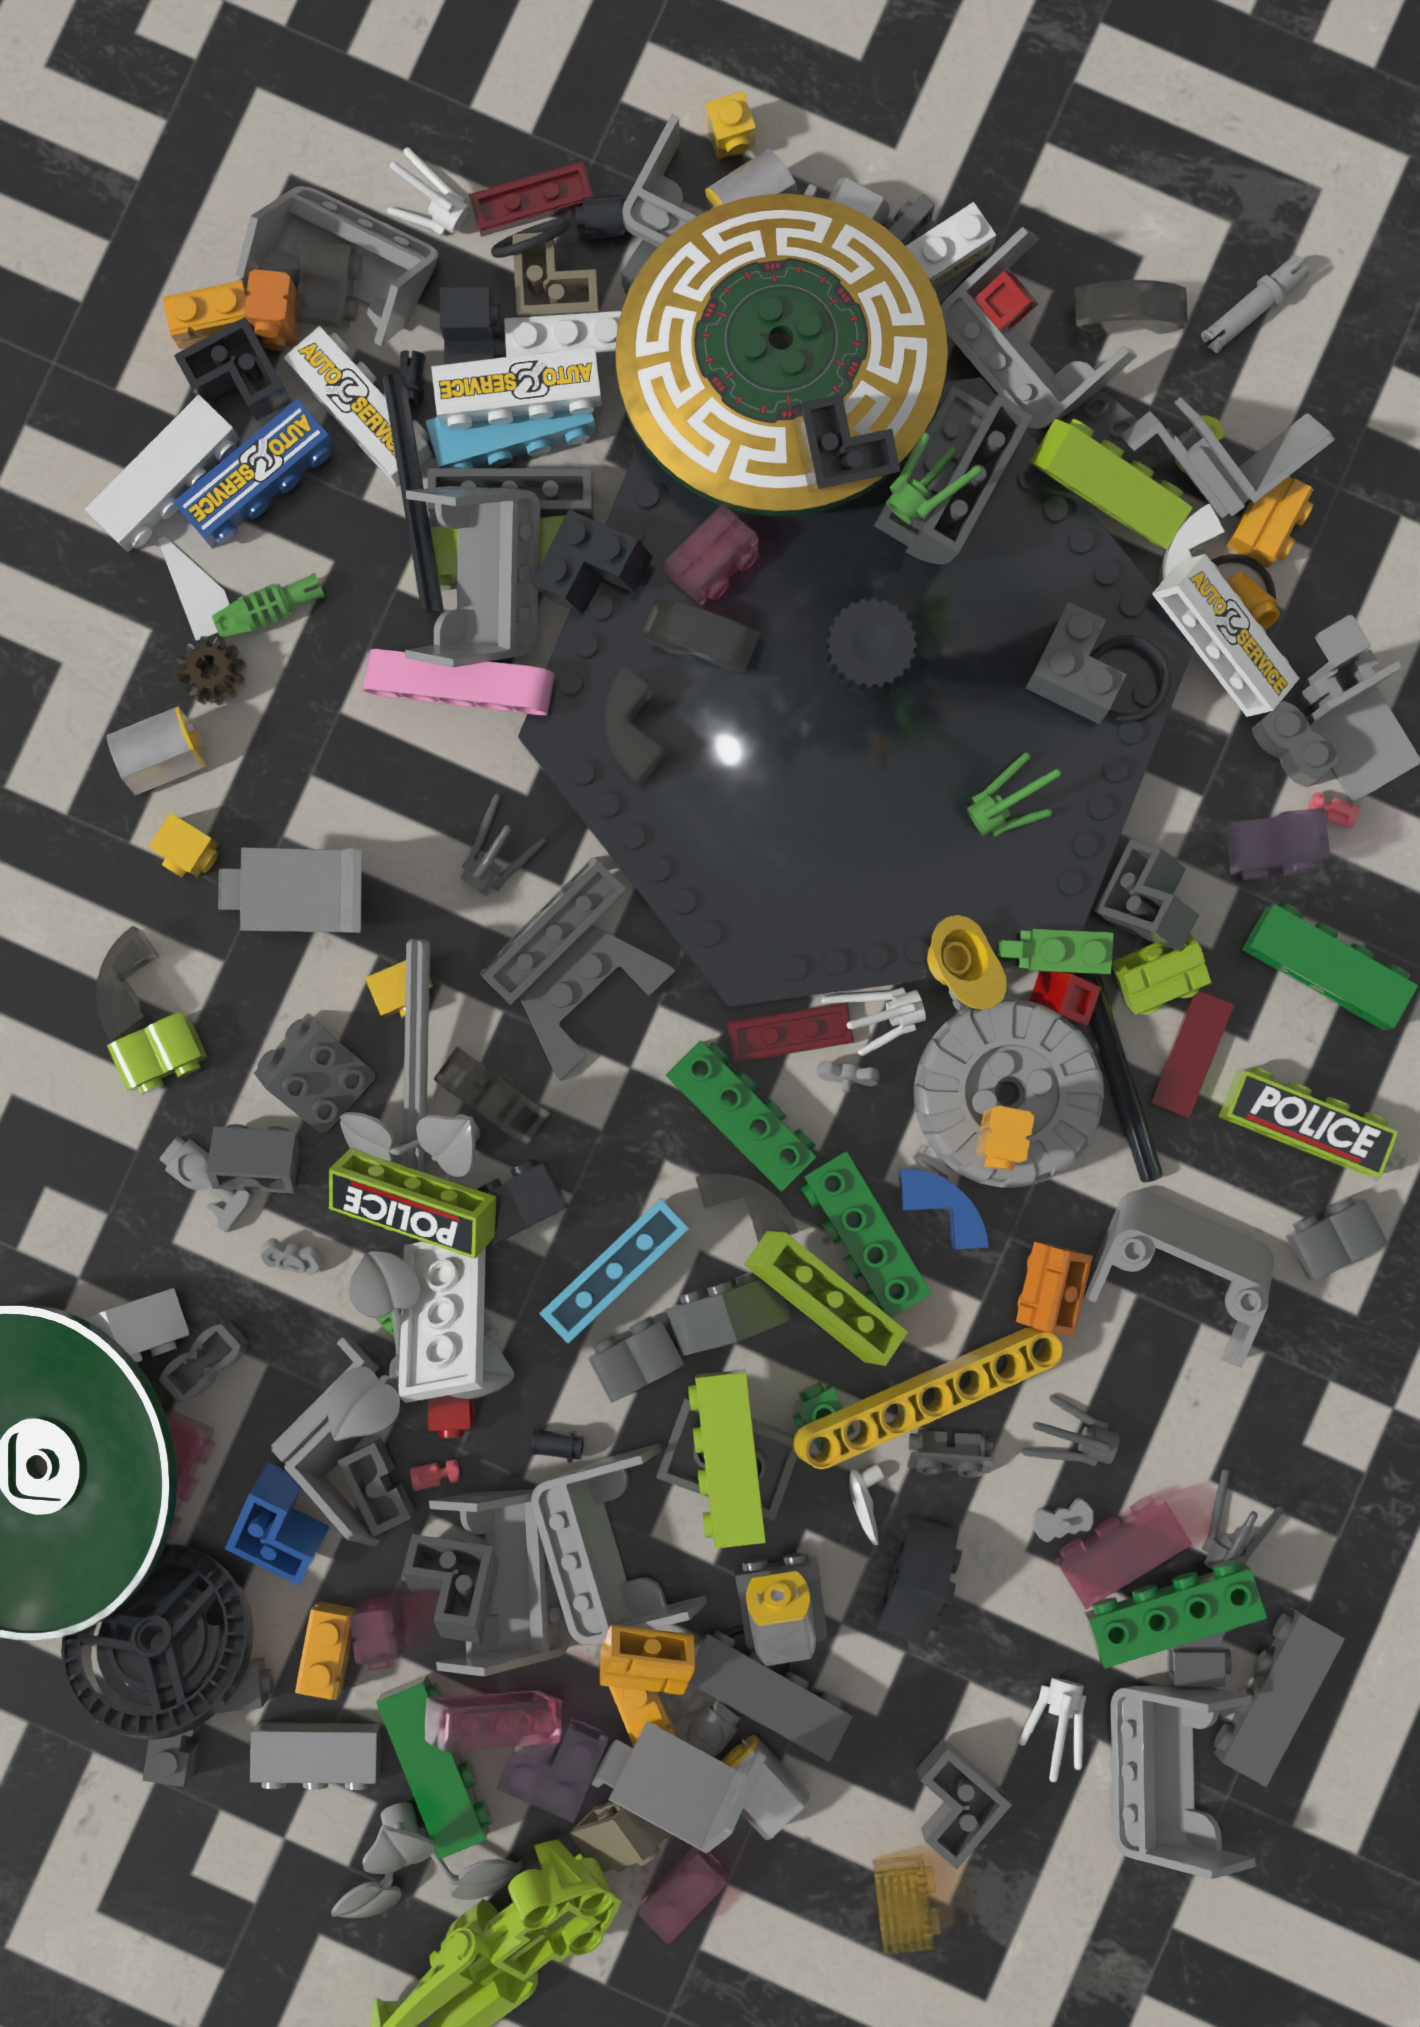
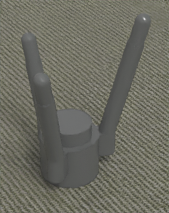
[460,794,547,896]
[1022,1395,1119,1466]
[1202,1469,1284,1570]

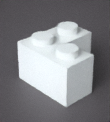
[84,1288,190,1362]

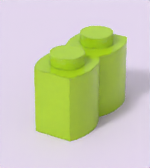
[107,1011,208,1095]

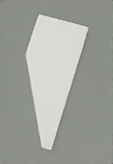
[158,536,230,641]

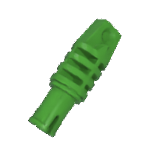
[212,573,325,638]

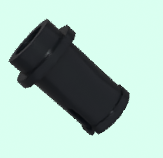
[399,350,426,406]
[531,1428,584,1463]

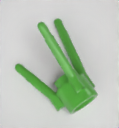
[886,433,982,524]
[967,752,1061,837]

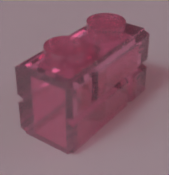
[664,506,759,606]
[349,1595,407,1670]
[639,1846,728,1944]

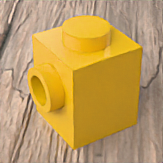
[705,91,756,159]
[148,812,219,878]
[365,960,433,1018]

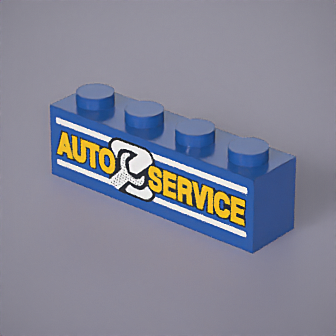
[173,398,334,548]

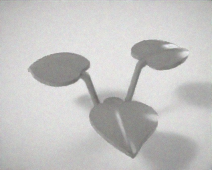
[340,1112,480,1181]
[328,1251,514,1441]
[331,1802,522,1918]

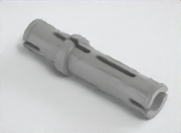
[1201,254,1310,353]

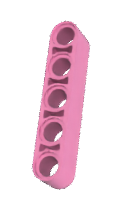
[363,649,555,715]

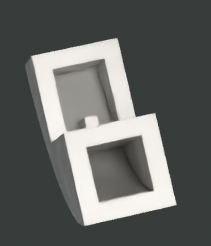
[1159,503,1225,585]

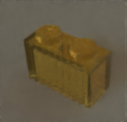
[872,1854,940,1955]

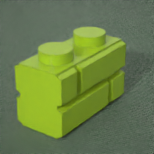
[1112,934,1211,1015]

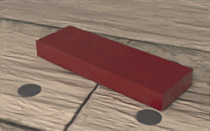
[469,161,594,237]
[1149,991,1234,1118]
[727,1003,854,1063]

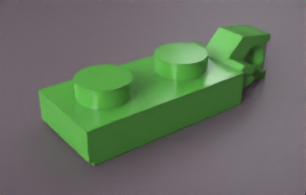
[997,928,1114,974]

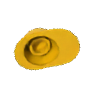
[927,915,1007,1010]

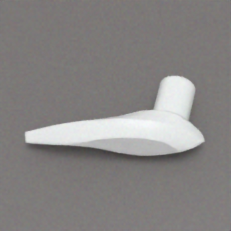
[849,1464,884,1545]

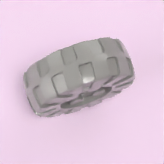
[914,999,1104,1188]

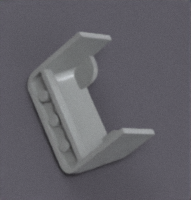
[623,114,817,247]
[236,186,438,346]
[941,227,1138,429]
[405,486,540,668]
[1083,1191,1274,1368]
[531,1443,707,1645]
[429,1489,571,1676]
[1111,1686,1255,1879]

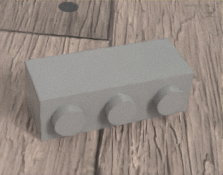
[250,1722,382,1790]

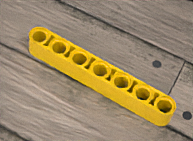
[792,1327,1063,1469]

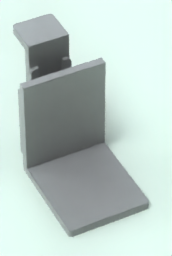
[1121,397,1335,518]
[1296,615,1420,802]
[218,848,362,933]
[271,1337,381,1547]
[591,1721,767,1854]

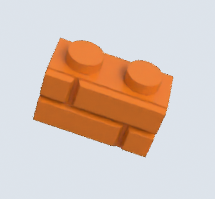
[244,269,303,351]
[1016,1242,1093,1337]

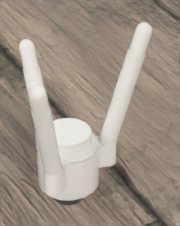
[387,148,470,236]
[821,987,926,1056]
[1018,1677,1087,1782]

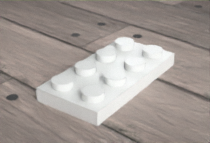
[398,1242,486,1403]

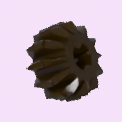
[176,636,247,705]

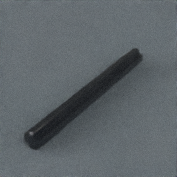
[383,373,443,614]
[1075,972,1163,1183]

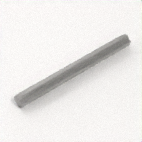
[403,939,430,1173]

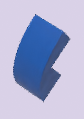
[898,1169,989,1249]

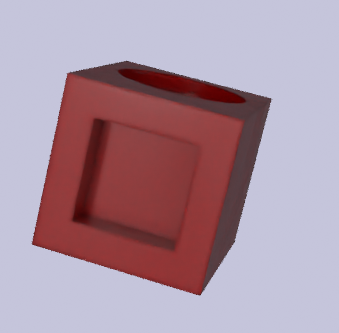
[973,271,1039,332]
[1029,971,1101,1026]
[428,1395,474,1438]

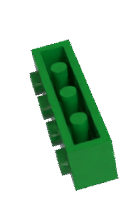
[1242,902,1418,1031]
[666,1040,816,1192]
[801,1151,932,1318]
[1084,1560,1267,1669]
[376,1675,493,1860]

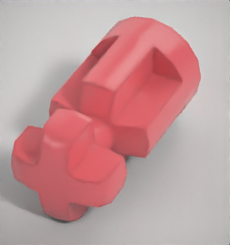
[1308,792,1360,829]
[410,1459,460,1491]

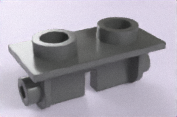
[907,1430,994,1478]

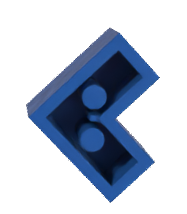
[225,1462,330,1586]

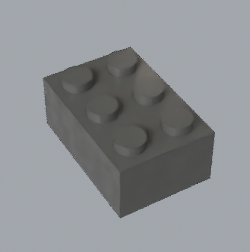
[656,1394,797,1521]

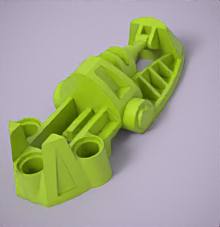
[370,1840,622,2027]

